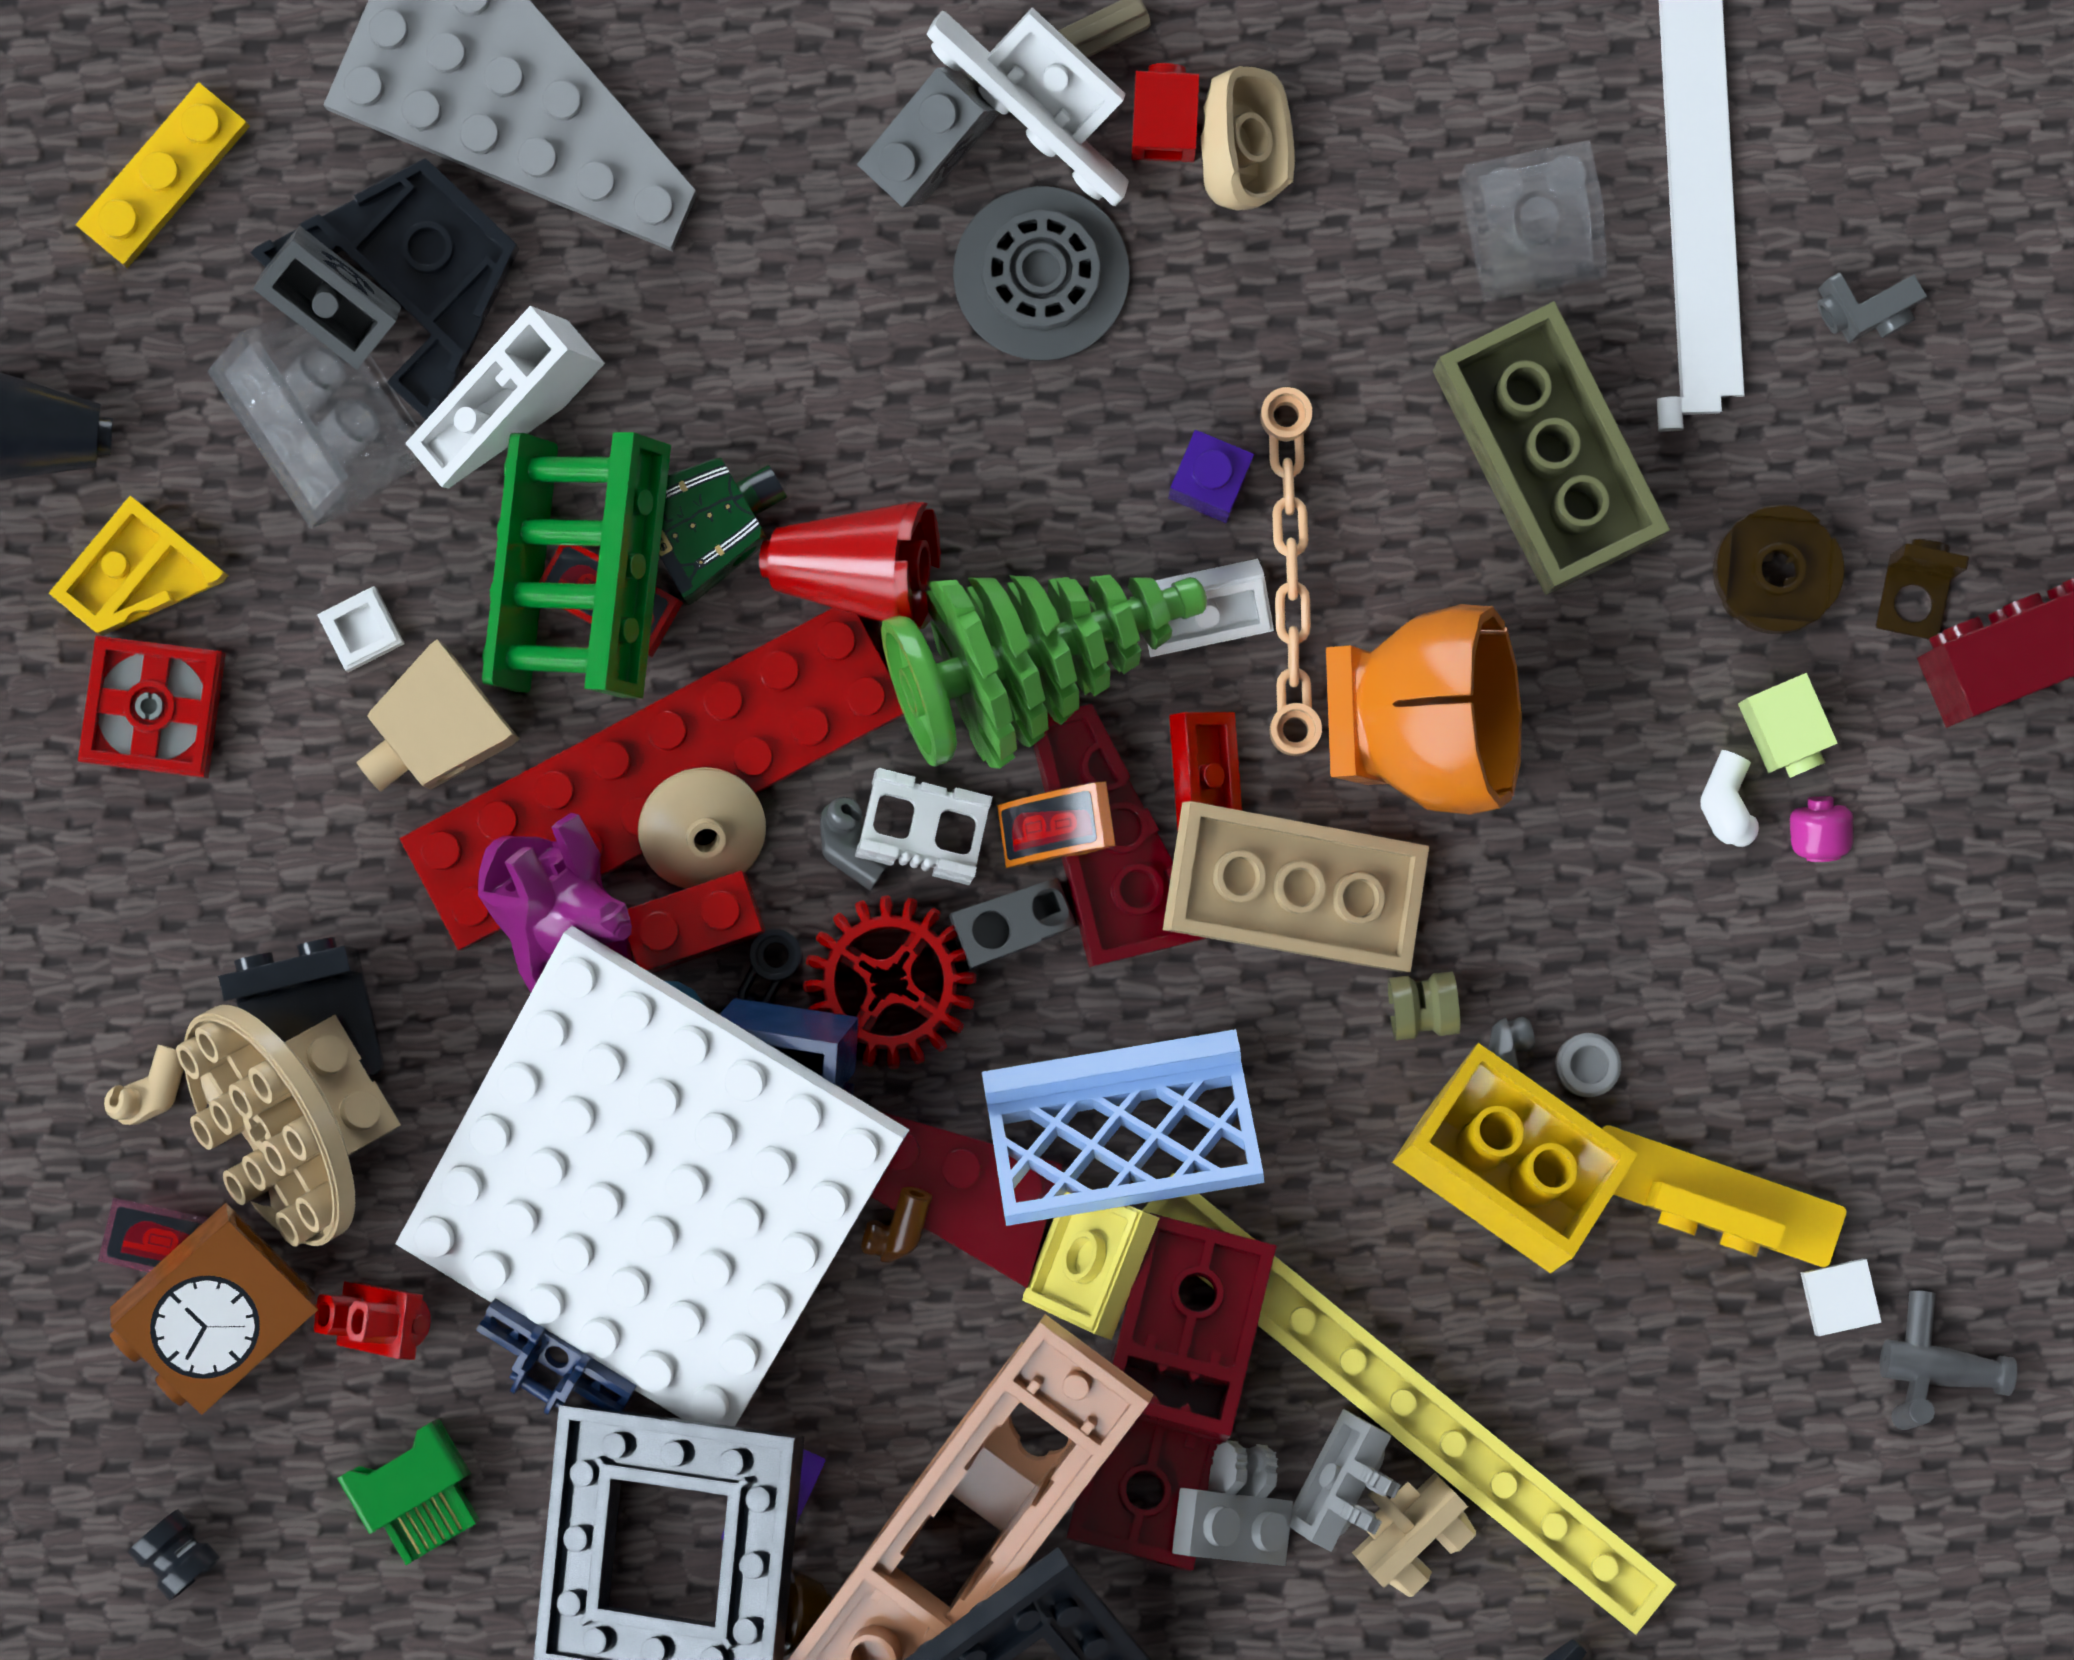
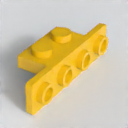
[1601,1125,1847,1267]

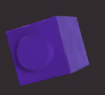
[1168,430,1254,523]

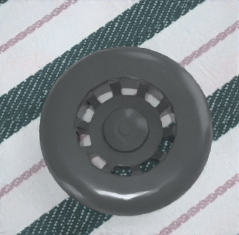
[953,186,1129,360]

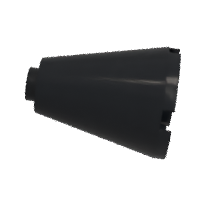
[0,373,113,481]

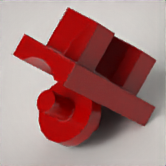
[314,1281,431,1360]

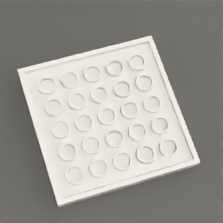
[395,926,909,1427]

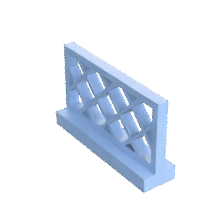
[982,1029,1264,1226]

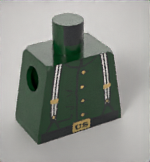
[659,458,787,605]

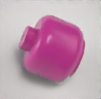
[1790,796,1853,862]

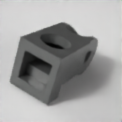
[946,878,1077,972]

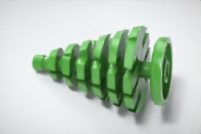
[881,575,1207,769]

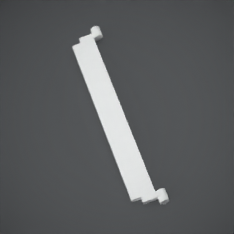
[1657,0,1745,432]

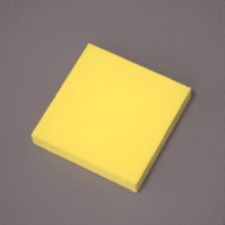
[1022,1188,1159,1340]

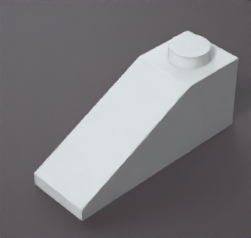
[406,306,605,489]

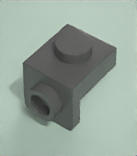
[1817,272,1927,343]

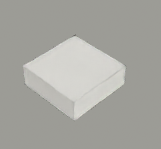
[317,586,405,672]
[1800,1259,1881,1336]

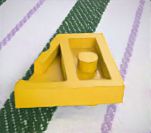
[48,496,229,636]

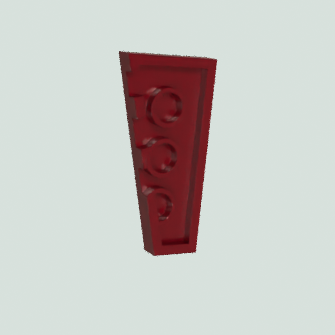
[1033,704,1208,968]
[870,1111,1063,1288]

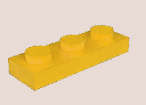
[75,82,250,269]

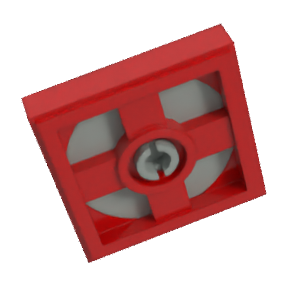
[78,635,226,779]

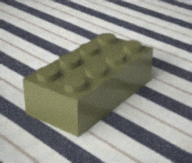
[1433,301,1670,596]

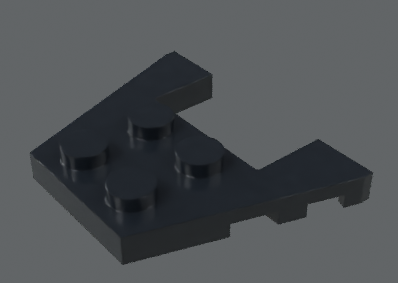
[250,158,519,420]

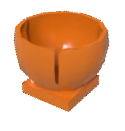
[1326,604,1522,815]

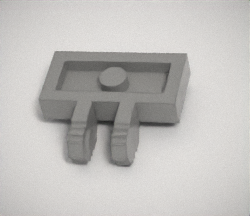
[1289,1409,1401,1552]
[1172,1440,1293,1566]

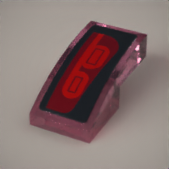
[98,1198,209,1272]

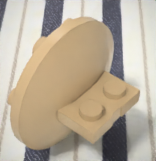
[176,1005,401,1246]

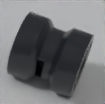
[128,1509,220,1601]

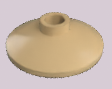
[638,767,766,889]

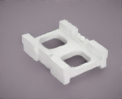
[855,768,992,885]

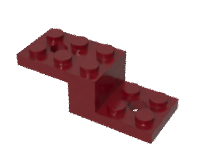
[1066,1213,1277,1572]

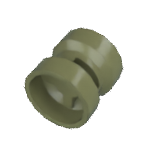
[1388,971,1460,1041]

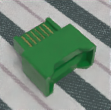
[337,1418,480,1565]

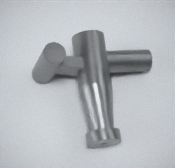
[1880,1291,2017,1430]

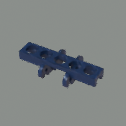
[476,1298,637,1415]

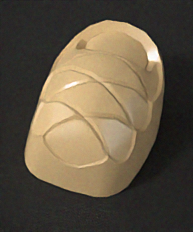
[1200,66,1295,210]

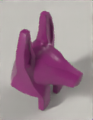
[478,813,633,992]

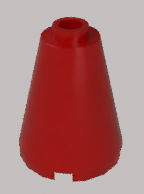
[759,501,941,629]

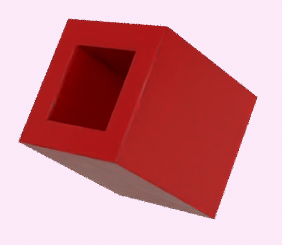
[1131,63,1199,163]

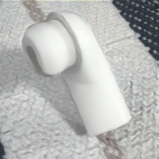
[1701,750,1759,847]

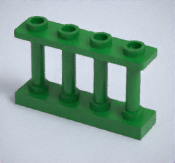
[482,432,671,699]

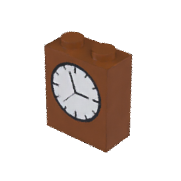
[110,1203,318,1415]

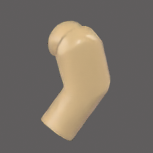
[104,1044,184,1125]

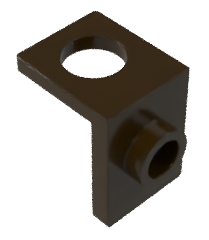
[1875,539,1969,640]

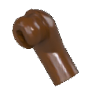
[860,1187,932,1263]

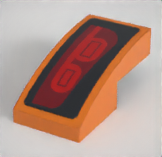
[997,782,1115,868]

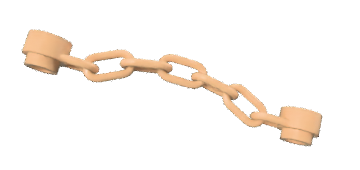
[1260,387,1322,756]

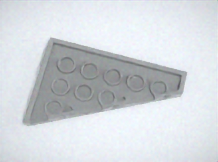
[323,0,697,252]

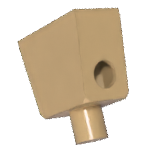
[357,639,520,792]

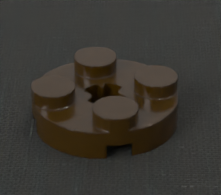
[1713,505,1844,634]

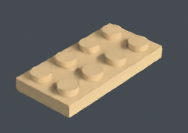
[1163,801,1429,972]

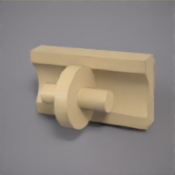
[1352,1473,1476,1597]

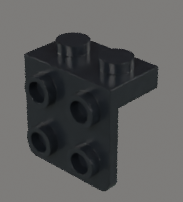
[218,937,384,1076]

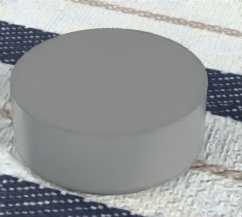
[1555,1033,1621,1097]

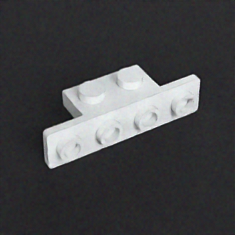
[927,7,1129,206]

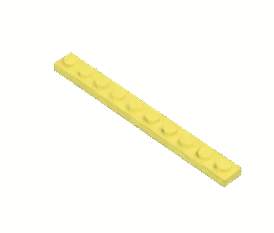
[1142,1172,1676,1635]

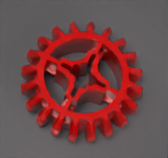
[803,896,977,1069]

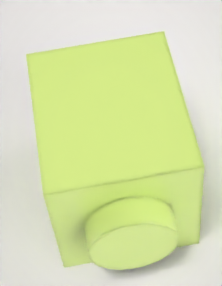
[1738,673,1837,778]

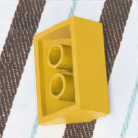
[1392,1043,1638,1274]

